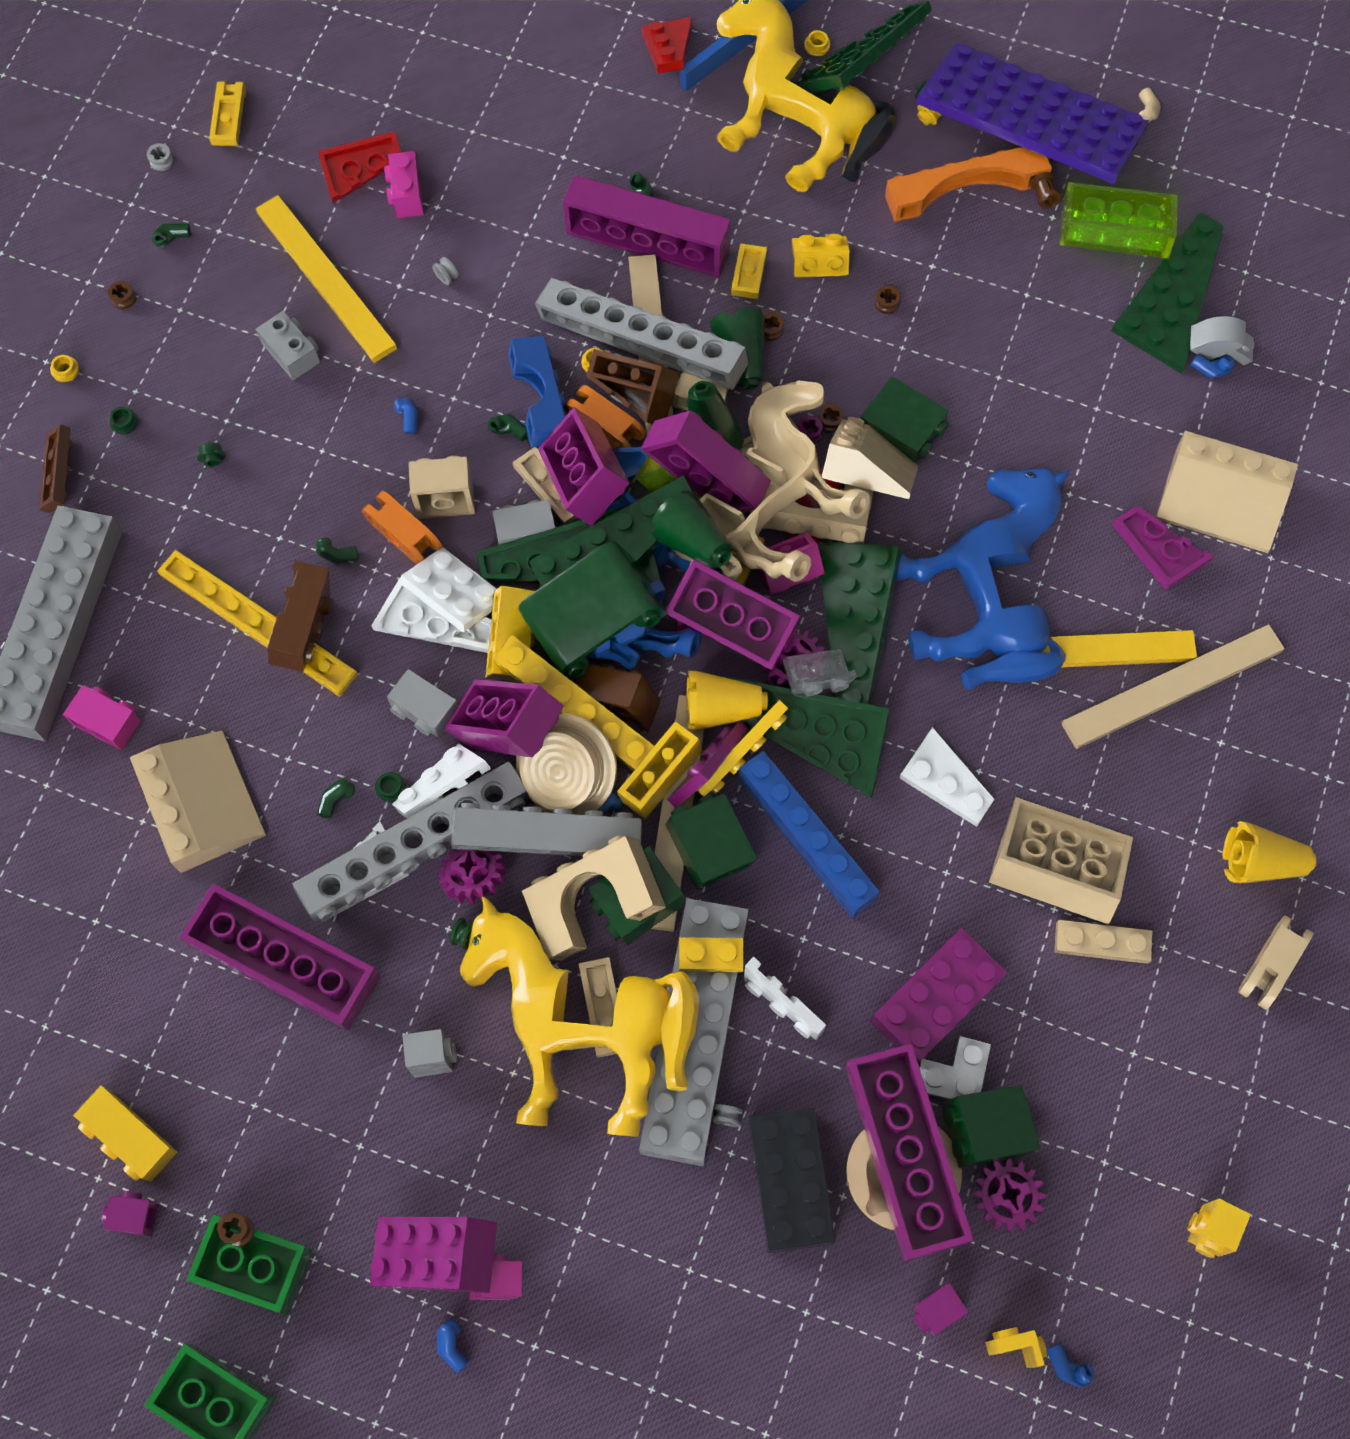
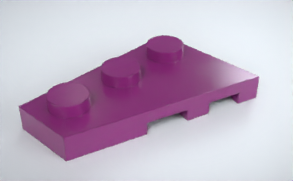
[1112,506,1214,590]
[667,721,748,808]

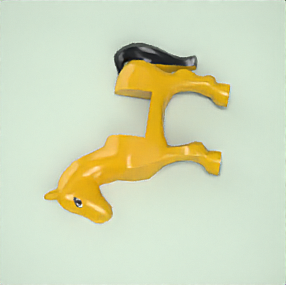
[717,0,896,192]

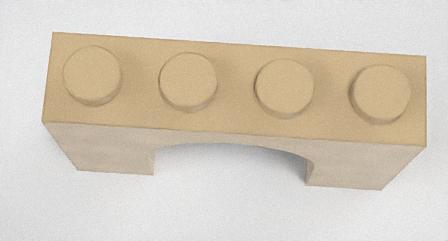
[750,481,874,544]
[522,835,666,961]

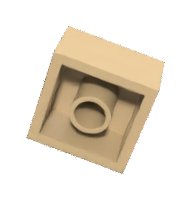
[409,456,475,519]

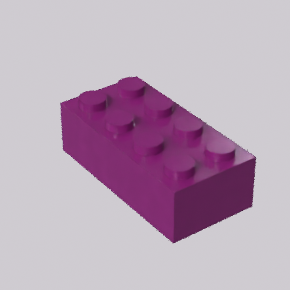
[538,407,630,526]
[641,410,771,513]
[666,559,802,670]
[444,679,564,758]
[869,928,1007,1063]
[370,1217,497,1293]

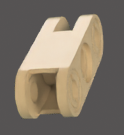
[1238,915,1313,1010]

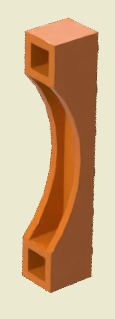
[885,147,1052,222]

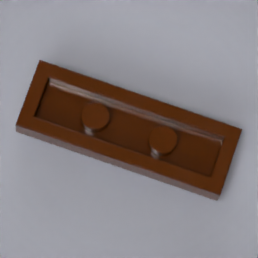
[39,424,72,513]

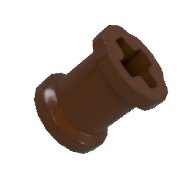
[1030,172,1062,209]
[217,1212,255,1246]

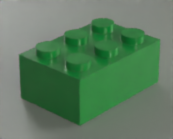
[186,1214,312,1315]
[144,1343,276,1439]

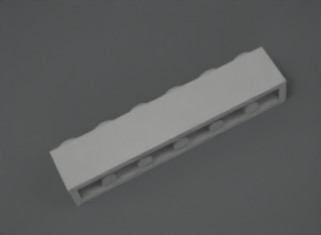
[452,803,641,856]

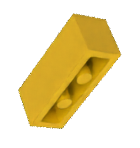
[485,586,536,683]
[617,721,702,819]
[73,1085,178,1182]

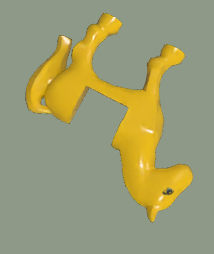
[460,897,699,1137]

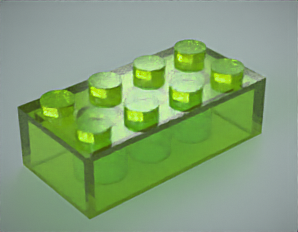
[1059,182,1178,259]

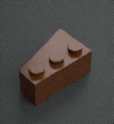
[586,349,680,424]
[267,560,334,672]
[558,664,661,733]

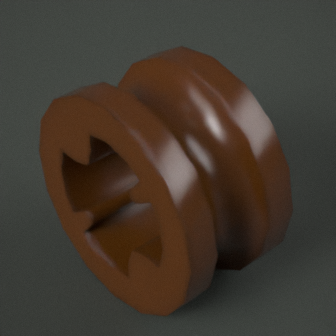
[108,281,136,309]
[875,285,901,314]
[764,312,784,341]
[818,404,844,433]

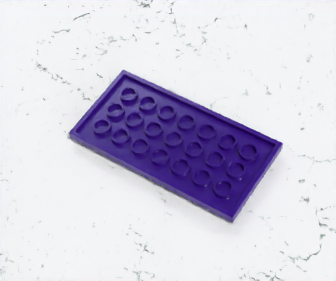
[916,43,1149,184]

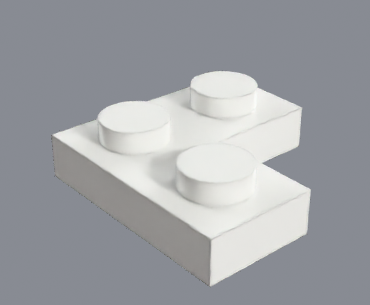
[919,1036,991,1101]

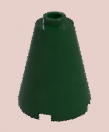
[710,307,765,390]
[688,381,744,450]
[651,490,732,568]

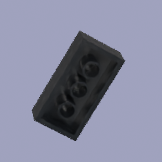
[749,1108,835,1254]

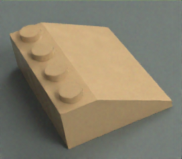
[822,417,918,499]
[1156,431,1298,553]
[130,731,266,873]
[989,797,1133,924]

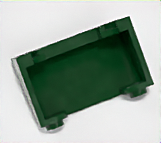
[518,542,667,680]

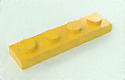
[697,700,788,797]

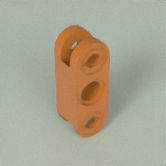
[564,385,647,449]
[361,491,442,565]

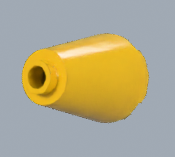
[686,670,768,731]
[1223,821,1316,884]

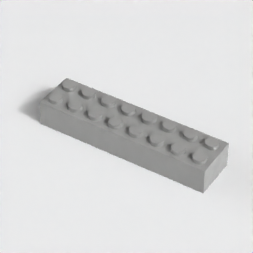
[0,505,122,742]
[639,898,748,1166]

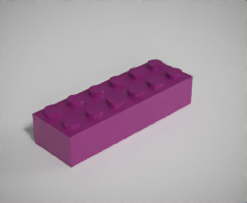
[563,175,730,278]
[179,883,380,1031]
[846,1043,974,1262]

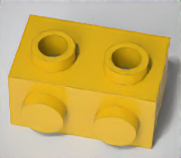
[1187,1198,1251,1258]

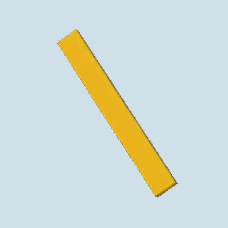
[255,195,397,363]
[157,550,358,697]

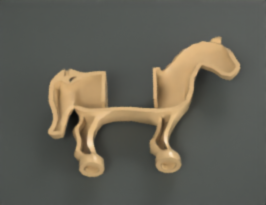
[673,380,870,582]

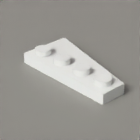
[371,578,491,653]

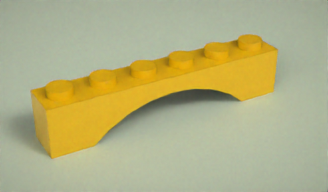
[493,635,654,772]

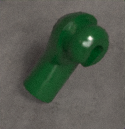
[629,173,653,197]
[151,223,191,248]
[487,415,528,442]
[316,537,359,564]
[317,779,355,818]

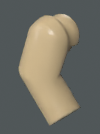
[1139,88,1161,124]

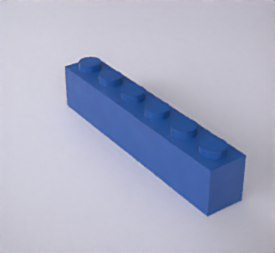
[738,751,880,919]

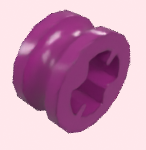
[797,416,823,444]

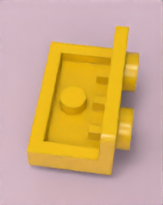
[792,234,849,277]
[985,1327,1047,1368]

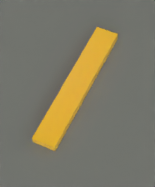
[1043,630,1197,668]

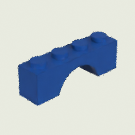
[508,336,565,448]

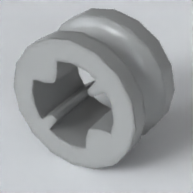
[146,143,174,171]
[432,257,459,285]
[712,1104,743,1127]

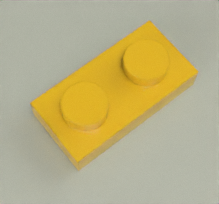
[731,243,767,299]
[679,937,743,972]

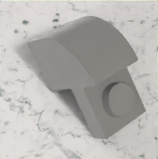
[1190,316,1254,365]

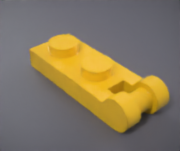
[209,81,246,146]

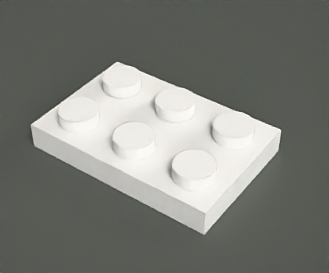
[401,547,497,632]

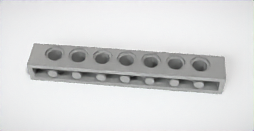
[535,278,749,390]
[292,761,528,923]

